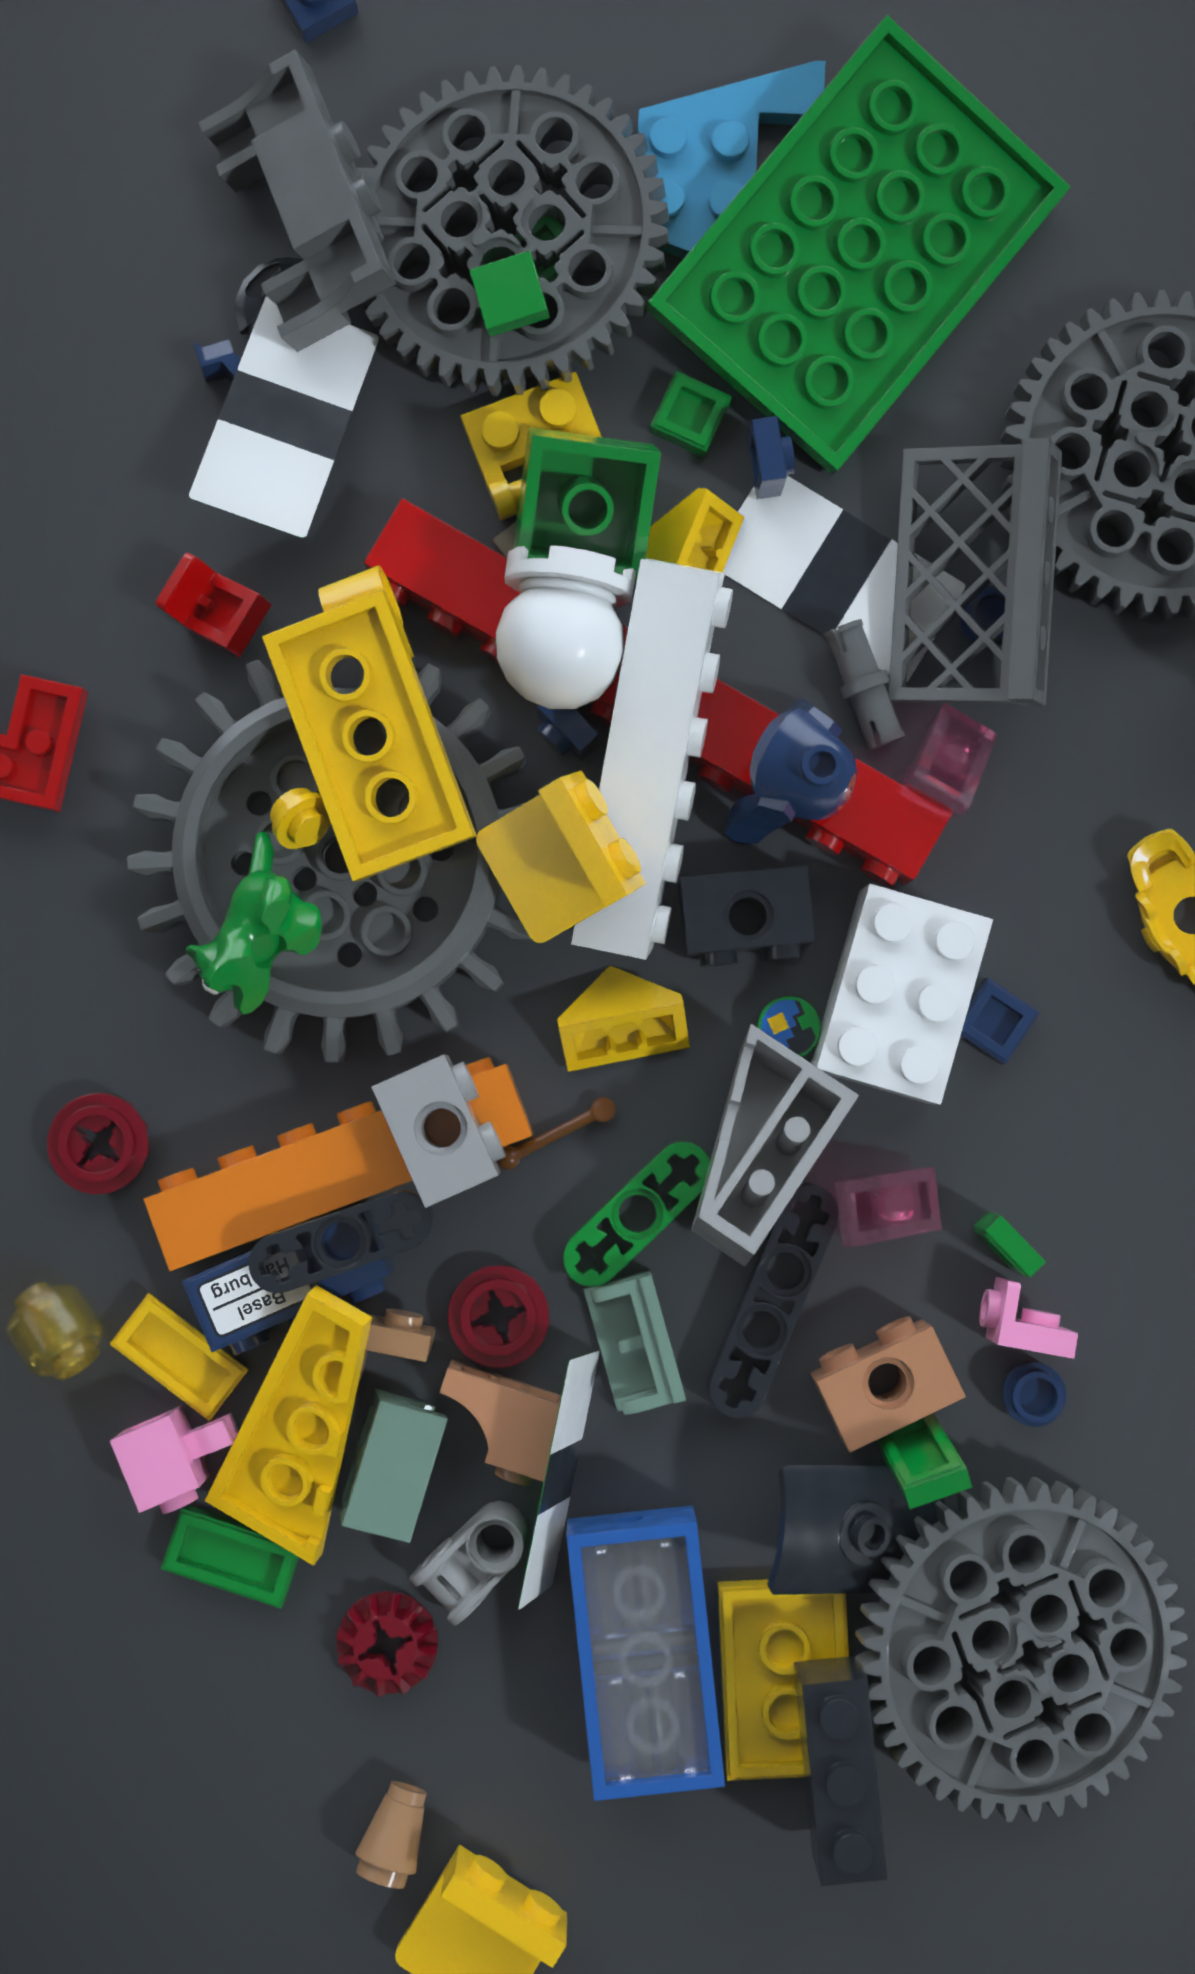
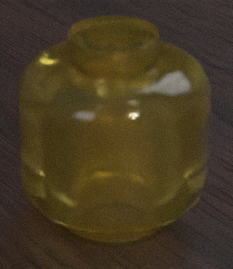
[6,1282,104,1381]

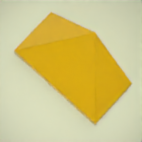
[646,488,745,573]
[557,965,690,1072]

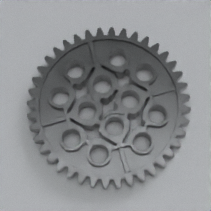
[357,65,670,396]
[999,290,1195,620]
[855,1477,1188,1822]

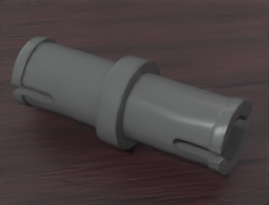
[824,619,906,751]

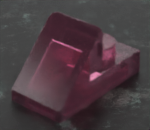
[898,702,998,818]
[835,1167,942,1247]

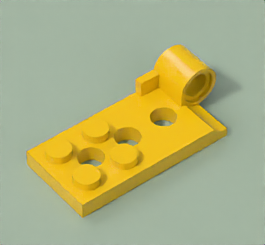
[262,565,477,881]

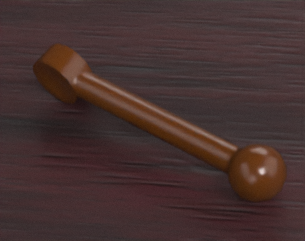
[496,1097,616,1170]

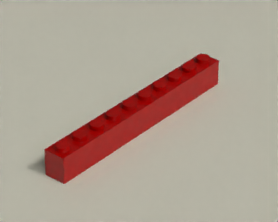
[364,498,952,887]

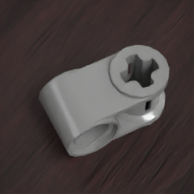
[409,1501,528,1626]

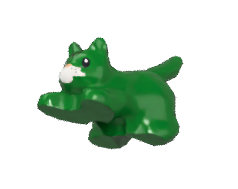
[186,831,322,1015]

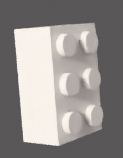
[810,884,993,1105]

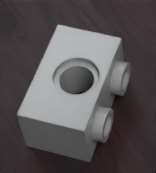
[372,1054,506,1208]

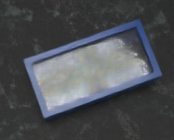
[566,1505,725,1801]

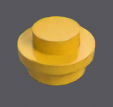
[270,788,331,849]

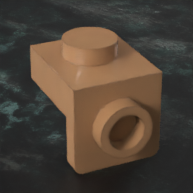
[359,1309,436,1381]

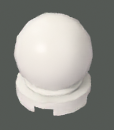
[496,546,636,709]

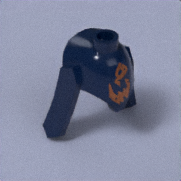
[724,697,858,844]

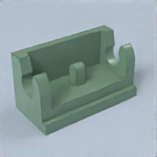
[583,1269,686,1415]
[337,1388,448,1543]

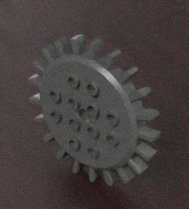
[127,659,531,1063]

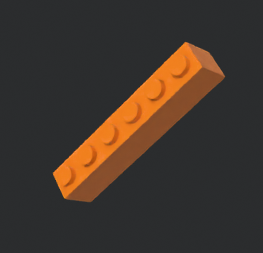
[143,1057,534,1272]

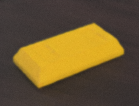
[110,1293,249,1421]

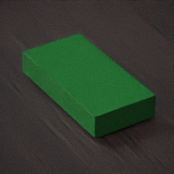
[876,1413,972,1509]
[161,1504,299,1609]

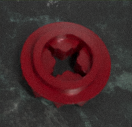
[47,1093,151,1194]
[448,1266,549,1368]
[336,1591,438,1698]

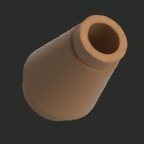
[355,1781,427,1889]

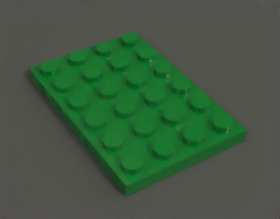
[645,15,1071,475]

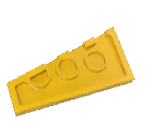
[205,1285,372,1566]

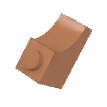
[440,1359,562,1486]

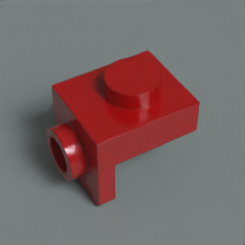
[155,553,272,658]

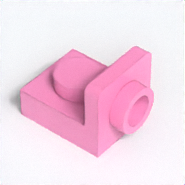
[979,1277,1078,1359]

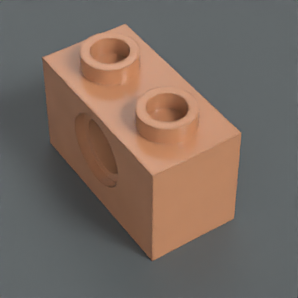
[810,1316,966,1452]

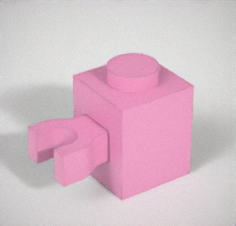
[110,1405,239,1514]

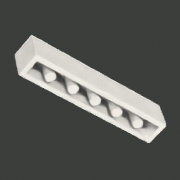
[571,559,733,960]

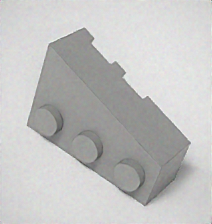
[691,1024,859,1267]

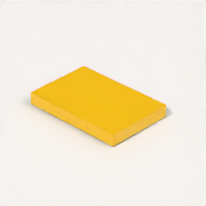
[717,1579,849,1781]

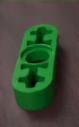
[563,1141,710,1287]

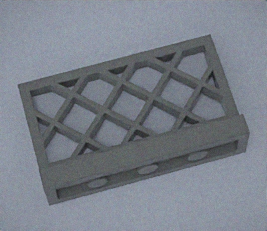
[889,438,1062,706]

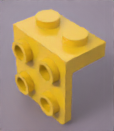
[476,770,646,943]
[395,1844,567,1974]

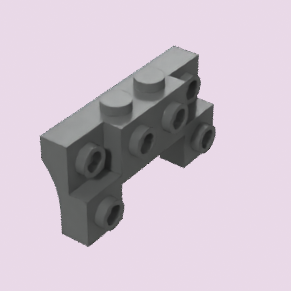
[198,49,396,352]

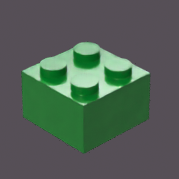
[513,427,661,582]

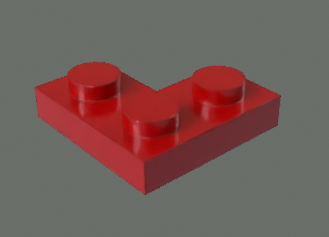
[0,674,88,813]

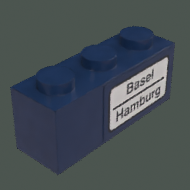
[182,1200,396,1355]

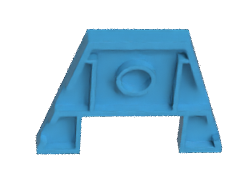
[638,61,826,259]

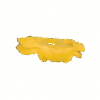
[1127,829,1195,986]

